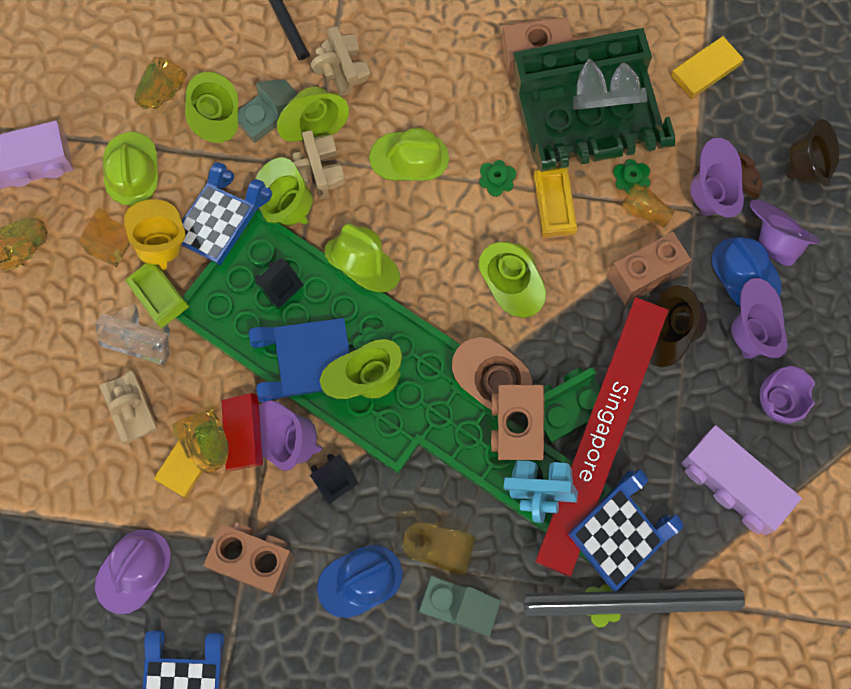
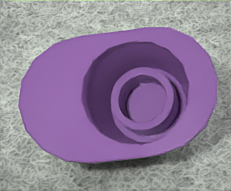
[690,138,744,218]
[750,199,820,266]
[731,278,788,359]
[259,400,322,471]
[95,530,171,614]

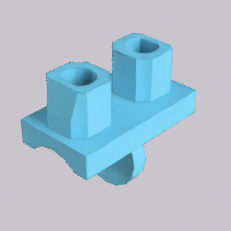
[504,460,578,523]

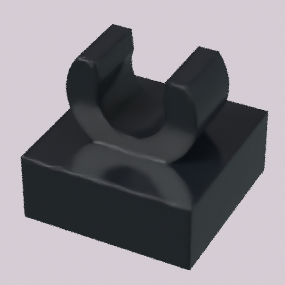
[255,258,303,309]
[310,454,359,504]

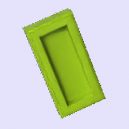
[125,263,189,329]

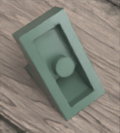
[238,80,298,143]
[419,576,501,637]

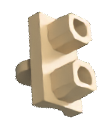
[311,27,370,96]
[292,130,345,200]
[99,370,158,445]

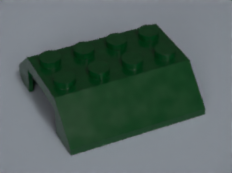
[513,28,675,172]

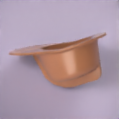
[452,337,532,410]

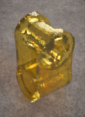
[402,523,476,574]

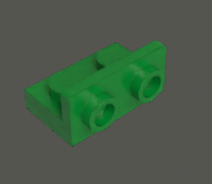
[544,367,600,445]

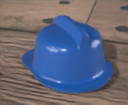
[712,237,781,307]
[317,545,403,618]

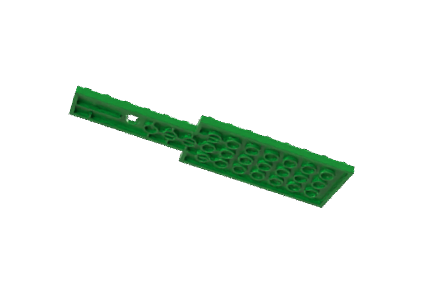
[174,209,641,565]

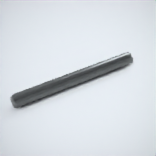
[523,588,745,616]

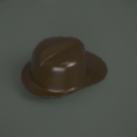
[785,119,839,187]
[650,285,708,368]

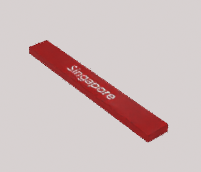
[535,297,669,577]

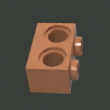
[203,522,294,596]

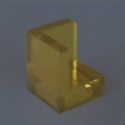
[78,208,130,268]

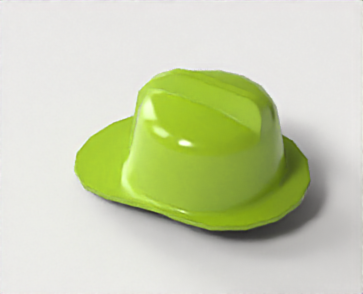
[185,72,239,143]
[277,86,349,142]
[369,128,449,181]
[103,132,158,206]
[255,157,313,226]
[324,223,400,292]
[479,241,546,318]
[320,339,402,399]

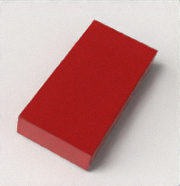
[221,393,263,471]

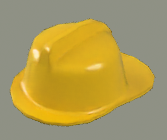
[124,199,185,270]

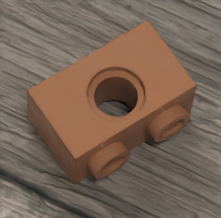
[501,17,573,77]
[607,232,692,305]
[491,385,544,460]

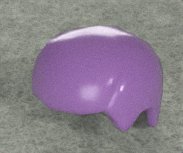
[760,365,815,424]

